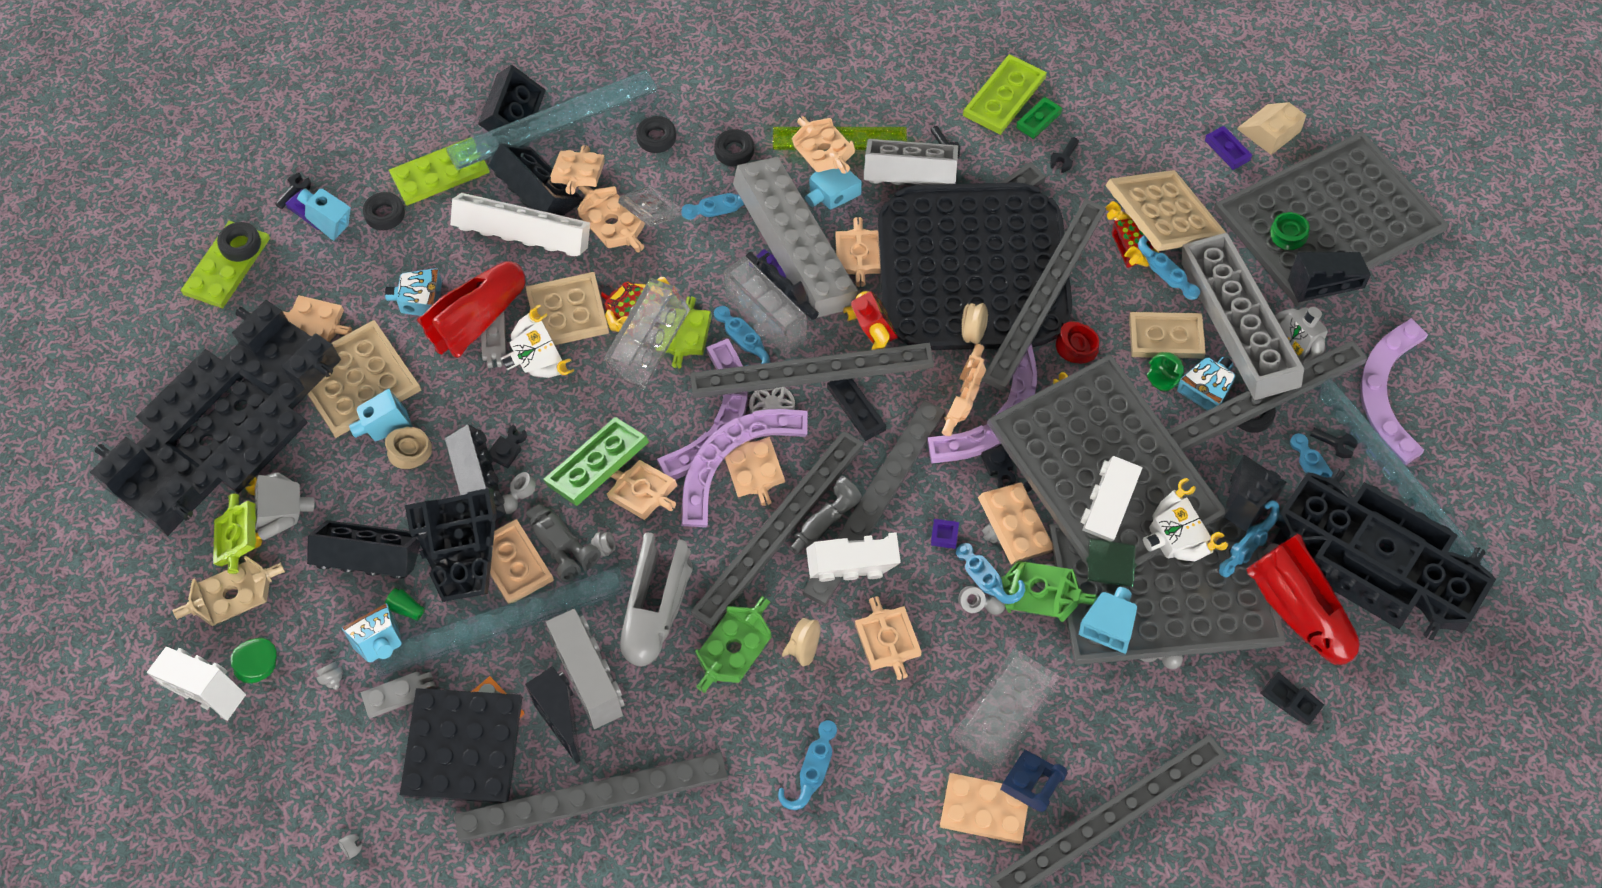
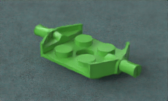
[1001,561,1098,622]
[695,596,772,693]

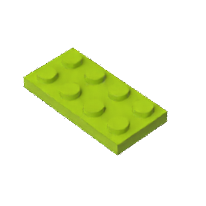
[963,54,1047,135]
[389,137,490,206]
[181,221,270,309]

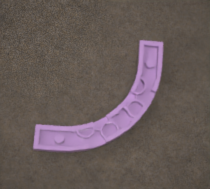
[1360,318,1428,466]
[657,339,747,480]
[927,344,1037,464]
[681,409,807,527]

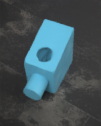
[805,168,862,210]
[297,188,351,241]
[349,388,413,441]
[1079,587,1137,654]

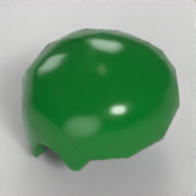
[1147,352,1184,391]

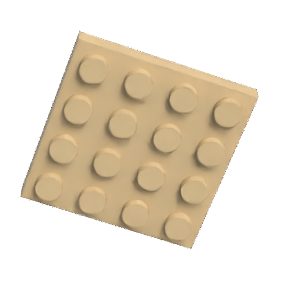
[1106,170,1226,251]
[307,320,421,438]

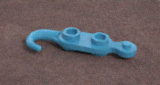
[681,193,745,220]
[1138,235,1200,300]
[714,306,770,366]
[1290,433,1333,478]
[1219,500,1280,577]
[956,543,1025,604]
[778,720,837,810]

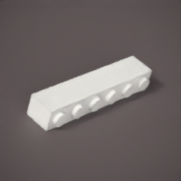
[450,193,590,256]

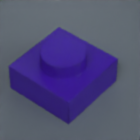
[931,519,959,549]

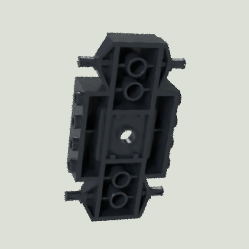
[1275,468,1496,640]

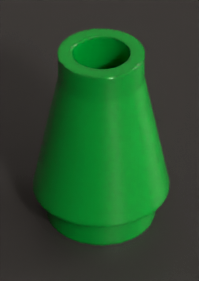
[385,588,425,621]

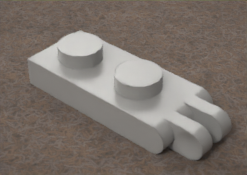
[481,312,507,368]
[361,672,436,718]

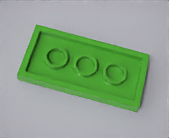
[543,417,649,506]

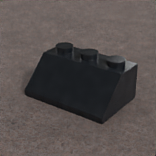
[478,65,546,141]

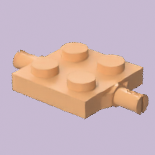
[551,145,605,194]
[835,217,880,287]
[283,295,352,342]
[725,437,785,506]
[607,460,677,520]
[855,596,921,680]

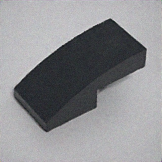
[1260,672,1324,725]

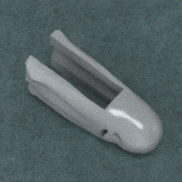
[620,533,693,666]

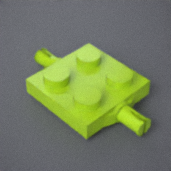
[656,296,712,368]
[213,494,256,574]

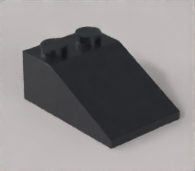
[525,666,581,764]

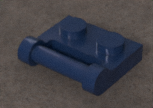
[1000,749,1068,812]

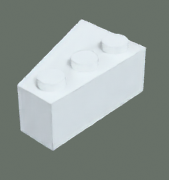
[1080,456,1143,542]
[806,532,901,582]
[147,647,246,721]

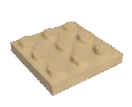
[526,272,609,345]

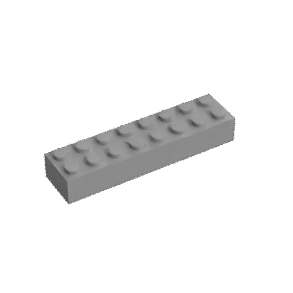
[733,157,858,320]
[1181,233,1304,400]

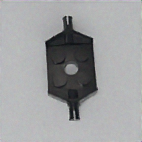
[745,252,819,320]

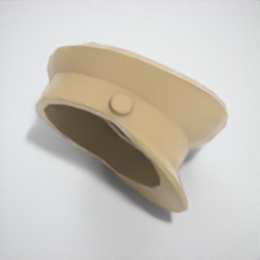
[962,303,988,345]
[385,426,432,469]
[782,618,821,666]

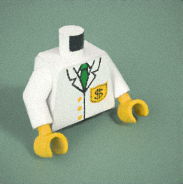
[501,305,574,378]
[1143,478,1228,562]

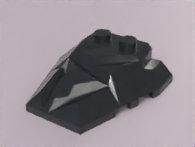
[405,488,496,602]

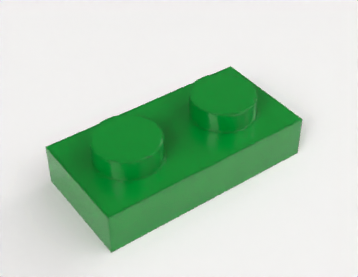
[1016,97,1062,139]

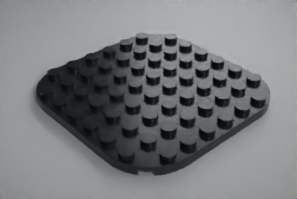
[878,182,1072,350]

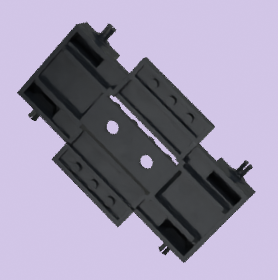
[90,300,341,536]

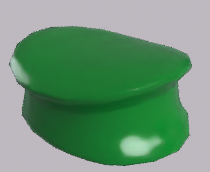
[1271,212,1310,250]
[231,638,277,683]

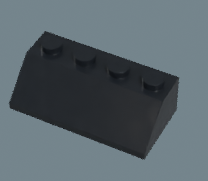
[488,143,583,216]
[307,520,421,579]

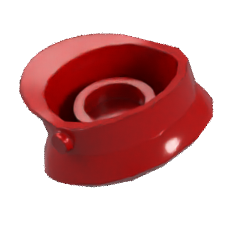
[1056,321,1100,364]

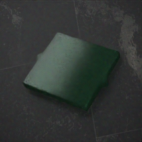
[1086,539,1137,587]

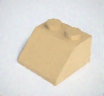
[1238,102,1306,155]

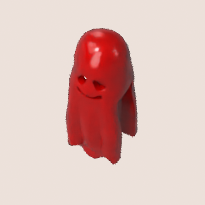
[417,261,526,358]
[1246,534,1360,665]

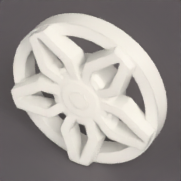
[749,387,795,414]

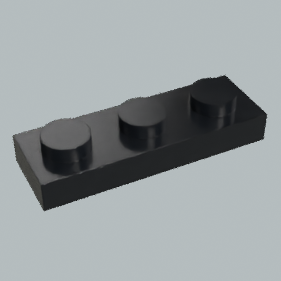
[827,378,886,441]

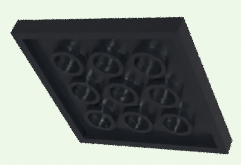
[399,688,523,803]

